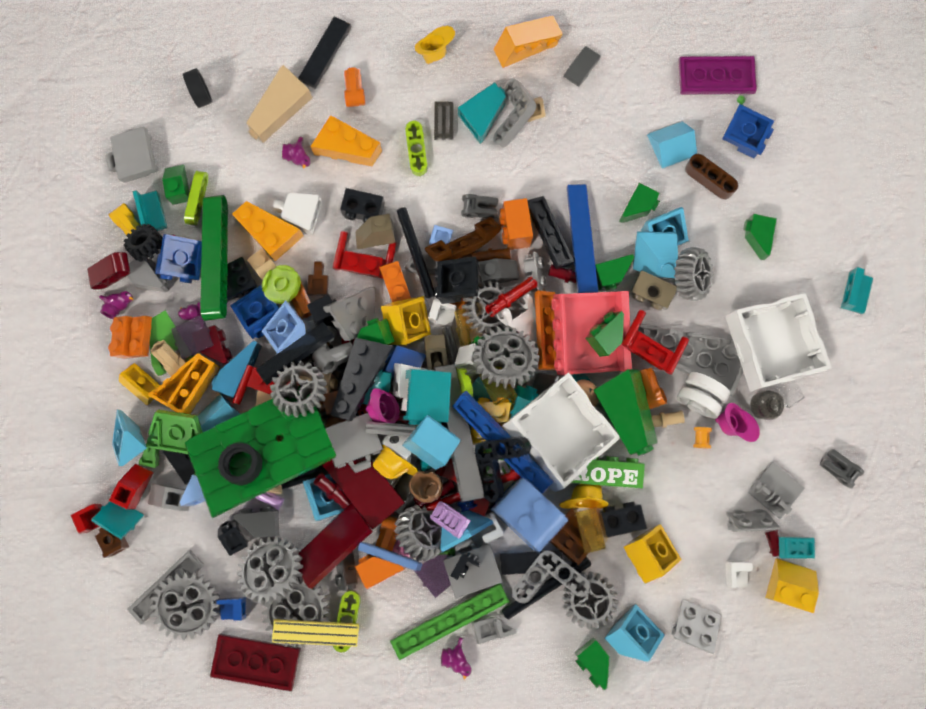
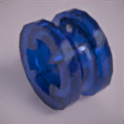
[457,500,478,513]

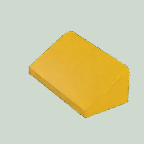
[119,363,160,406]

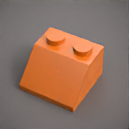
[355,554,406,590]

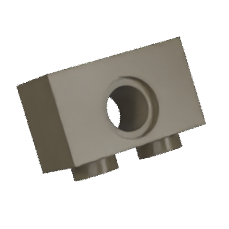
[630,270,677,311]

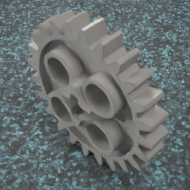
[473,326,539,389]
[237,536,303,605]
[149,570,220,640]
[262,577,330,648]

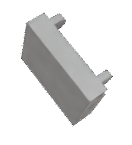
[106,126,158,183]
[325,413,383,473]
[443,538,503,598]

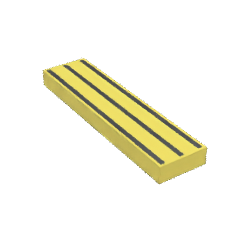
[272,619,359,647]

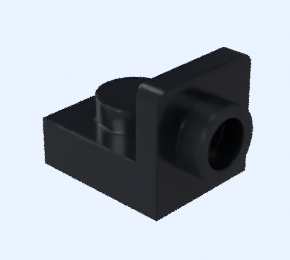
[217,519,248,556]
[450,552,481,580]

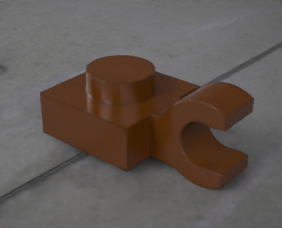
[307,261,329,296]

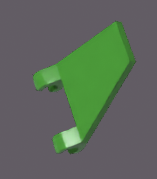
[150,310,194,376]

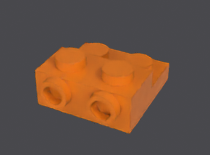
[108,316,152,359]

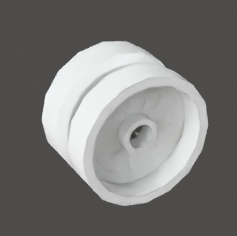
[677,372,730,419]

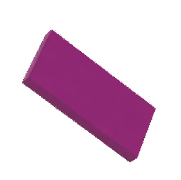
[678,56,757,95]

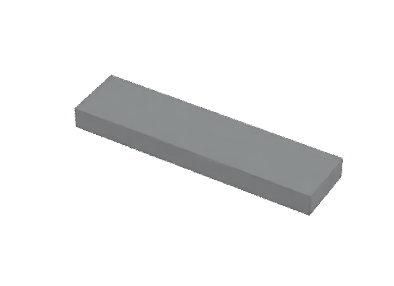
[127,550,204,625]

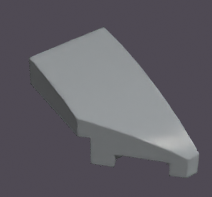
[472,617,517,644]

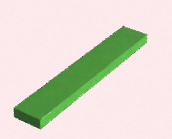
[390,583,510,660]

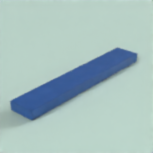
[566,184,598,293]
[453,391,554,494]

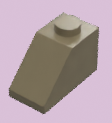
[355,214,396,249]
[424,334,448,371]

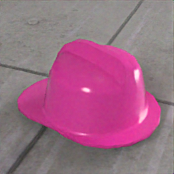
[366,388,400,424]
[715,403,760,442]

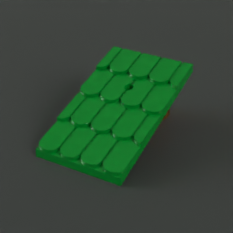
[185,385,336,519]

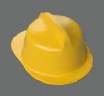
[415,26,455,64]
[373,444,419,479]
[559,484,608,509]

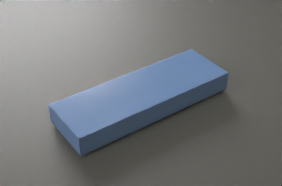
[358,542,423,571]

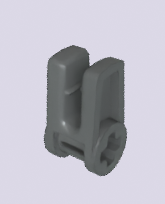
[461,194,498,219]
[819,449,864,489]

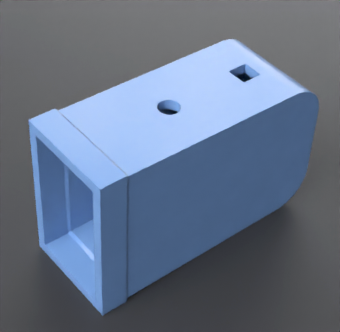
[489,478,568,552]

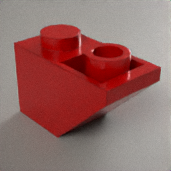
[108,464,154,509]

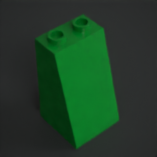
[594,369,658,456]

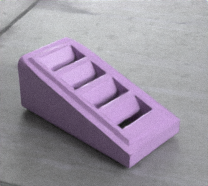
[430,501,471,539]

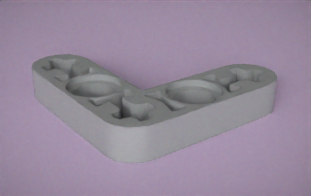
[493,78,536,147]
[513,550,591,604]

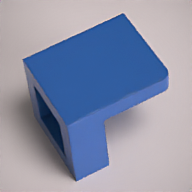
[217,597,246,621]

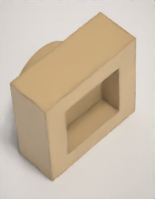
[525,97,546,122]

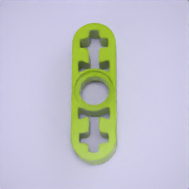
[405,121,428,176]
[184,171,208,226]
[333,590,361,653]

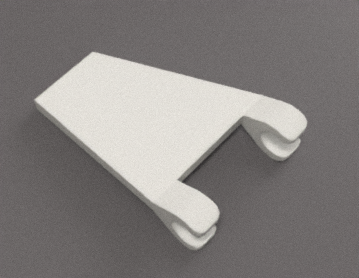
[497,294,537,347]

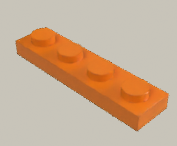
[535,290,556,371]

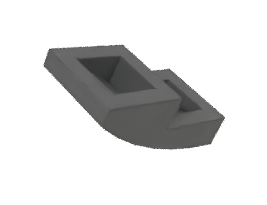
[563,46,601,87]

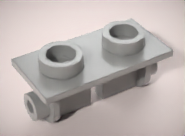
[523,251,547,294]

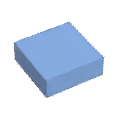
[429,225,453,245]

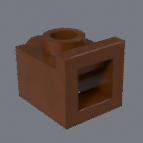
[95,527,129,558]

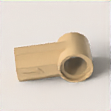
[150,340,188,376]

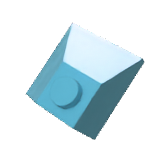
[633,231,678,278]
[440,509,493,552]
[605,604,665,662]

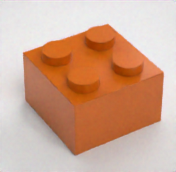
[499,198,533,250]

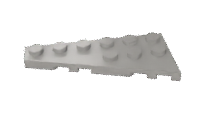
[638,324,743,396]

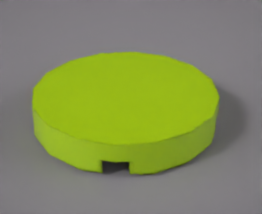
[262,265,301,304]
[456,368,473,397]

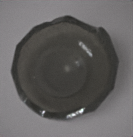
[750,390,784,420]

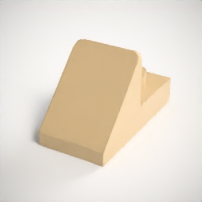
[247,248,276,280]

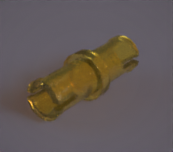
[454,309,471,347]

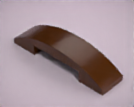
[425,217,501,261]

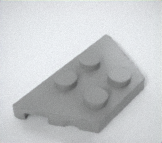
[323,287,375,341]

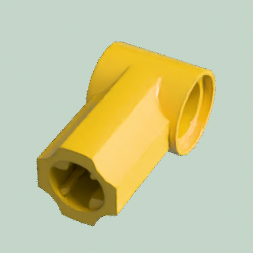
[108,203,142,235]

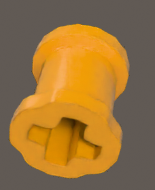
[693,427,712,449]

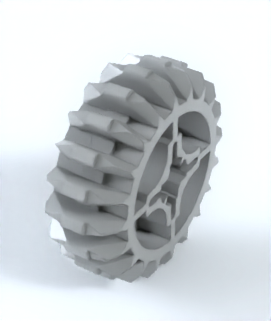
[674,247,713,301]
[461,281,515,334]
[270,361,327,418]
[394,505,442,562]
[562,571,619,629]

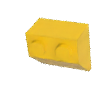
[381,296,431,345]
[624,524,682,584]
[765,558,819,613]

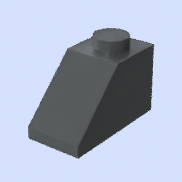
[478,258,520,285]

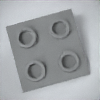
[748,462,805,519]
[726,509,780,532]
[671,600,721,654]

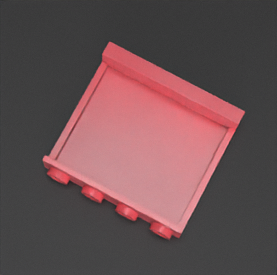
[552,291,632,376]

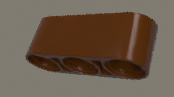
[685,154,738,199]

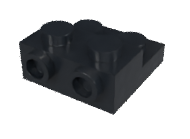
[435,256,478,304]

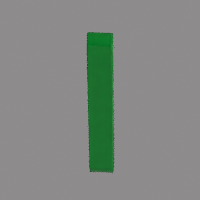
[200,195,228,321]

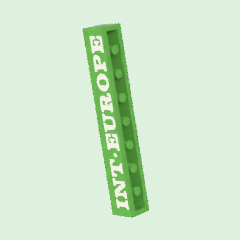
[483,448,645,488]

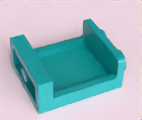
[403,369,451,425]

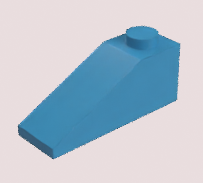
[212,341,262,399]

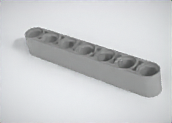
[434,364,483,502]

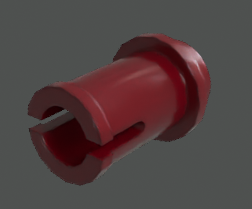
[765,530,779,557]

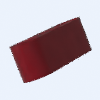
[87,252,130,290]

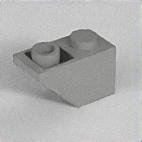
[128,258,169,292]
[148,484,189,511]

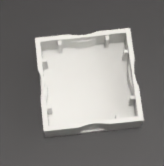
[725,293,832,392]
[502,373,620,492]

